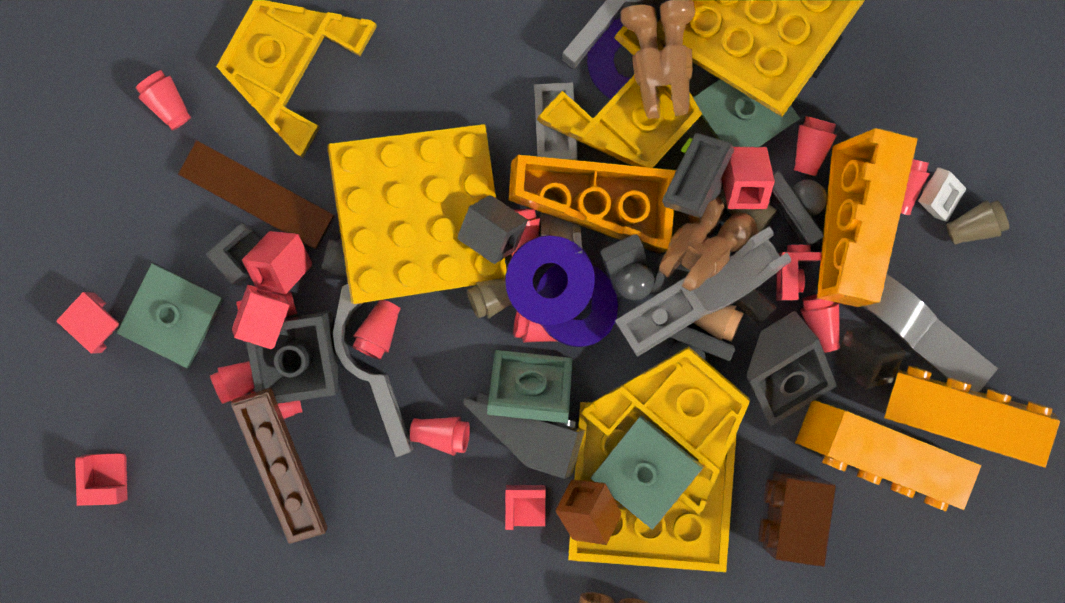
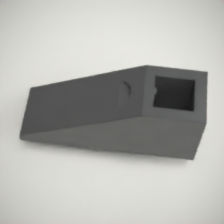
[463,392,585,479]

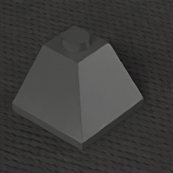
[246,310,338,404]
[746,311,837,427]

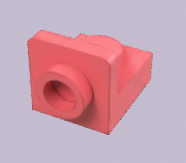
[776,245,822,301]

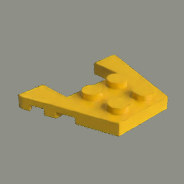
[216,0,377,158]
[537,26,702,168]
[581,346,750,514]

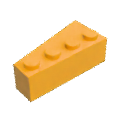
[817,128,918,307]
[508,155,677,254]
[884,366,1060,468]
[795,400,981,511]

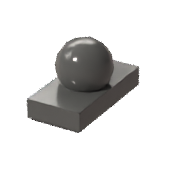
[662,133,734,218]
[770,171,827,245]
[600,234,655,301]
[667,327,735,361]

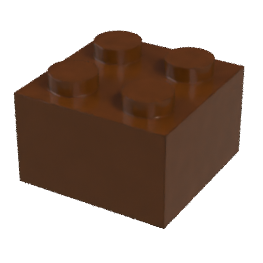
[758,471,836,567]

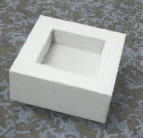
[918,168,967,222]

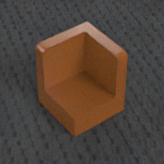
[555,479,621,545]

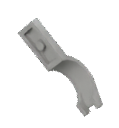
[562,0,657,70]
[534,82,582,253]
[615,226,791,357]
[862,274,998,392]
[333,284,414,457]

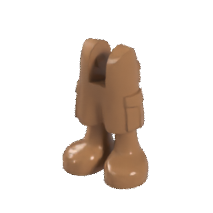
[620,0,695,119]
[659,196,758,291]

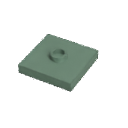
[693,79,800,147]
[117,263,225,368]
[487,350,573,423]
[590,416,704,530]

